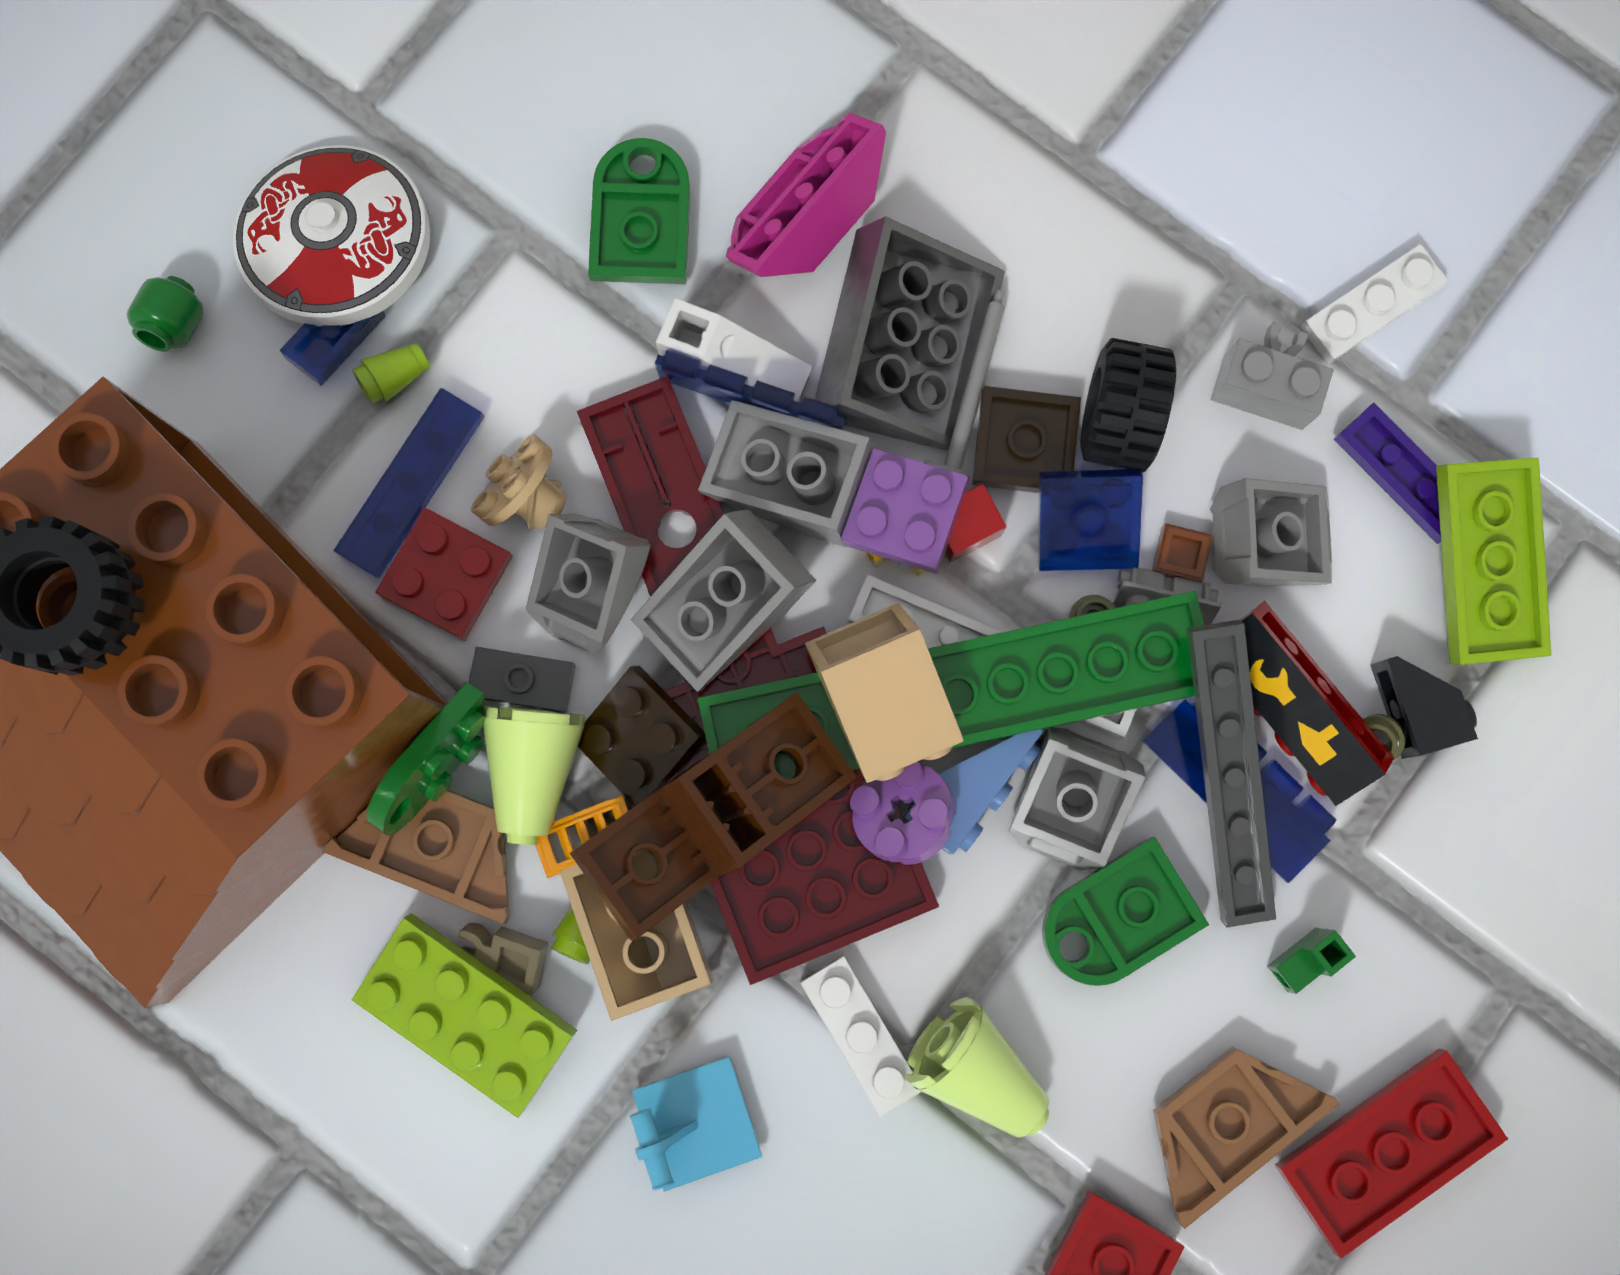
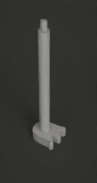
[924,290,1005,478]

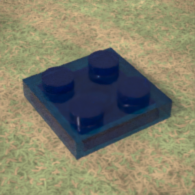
[1038,469,1143,571]

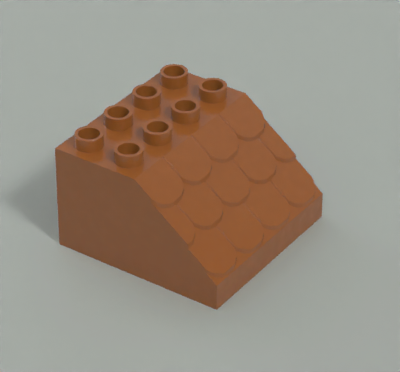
[0,377,448,1008]

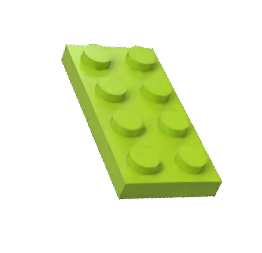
[1436,457,1551,665]
[351,913,578,1118]

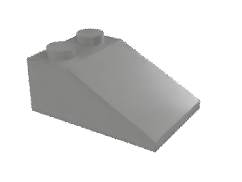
[698,400,874,547]
[630,509,817,692]

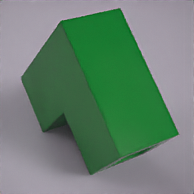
[1267,928,1356,994]

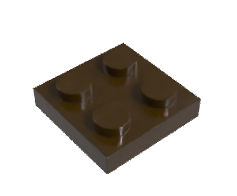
[972,386,1081,497]
[578,665,706,806]

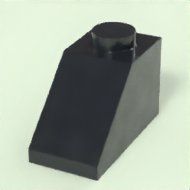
[1370,656,1478,759]

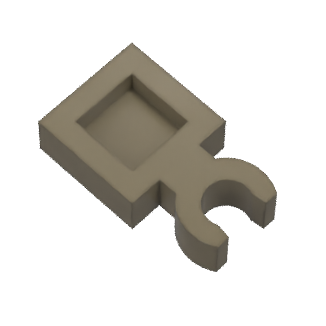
[458,923,548,996]

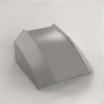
[1210,478,1332,586]
[526,514,651,653]
[1009,727,1146,869]

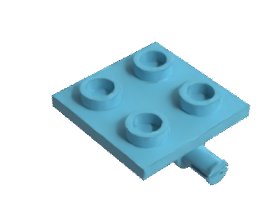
[629,1056,762,1192]

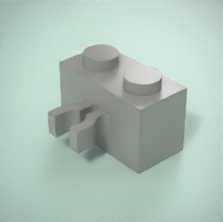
[1210,322,1334,430]

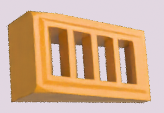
[535,795,631,878]

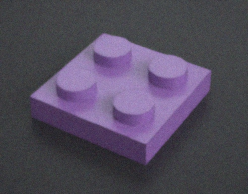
[840,448,969,574]

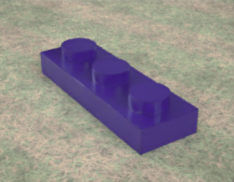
[1334,403,1441,544]

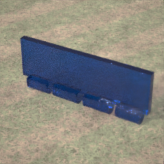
[655,349,846,431]
[1142,699,1337,883]

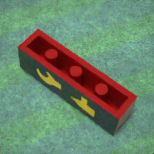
[1239,601,1394,806]

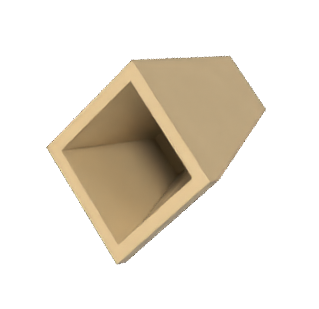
[805,603,964,783]

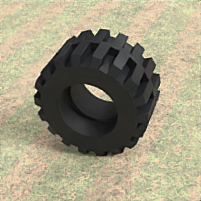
[1080,338,1176,472]
[0,516,145,676]

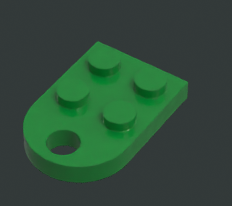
[588,138,690,284]
[366,682,485,835]
[1042,837,1209,986]

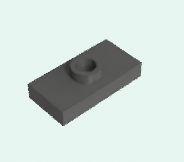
[469,646,576,713]

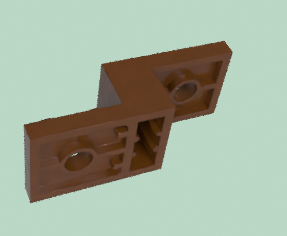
[569,692,857,941]

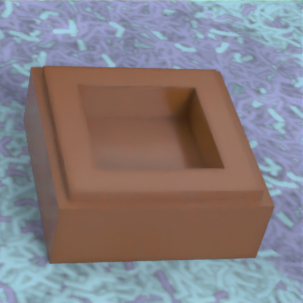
[1152,523,1213,582]

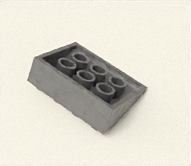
[812,216,1005,451]

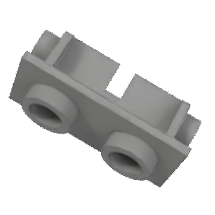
[1112,565,1222,625]

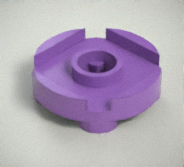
[850,761,956,865]

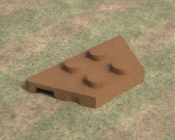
[322,790,510,924]
[1153,1047,1339,1229]

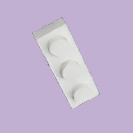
[1300,243,1450,365]
[800,955,922,1118]

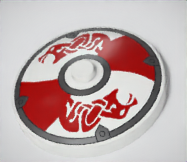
[233,145,431,327]

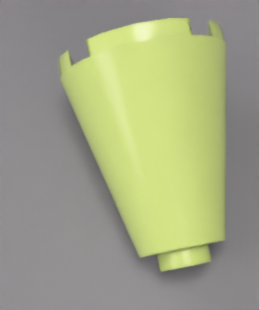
[483,706,585,845]
[905,997,1049,1138]

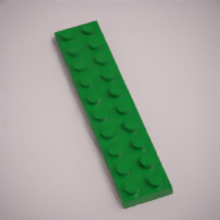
[698,591,1204,779]

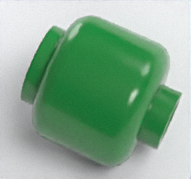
[127,276,203,352]

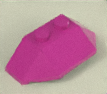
[726,113,886,277]

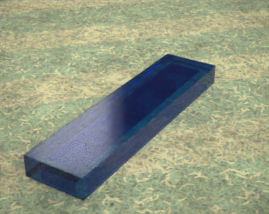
[333,388,485,579]

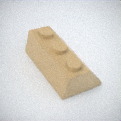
[560,851,714,1021]

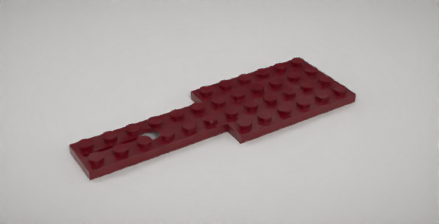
[577,376,939,985]

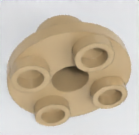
[471,434,566,530]

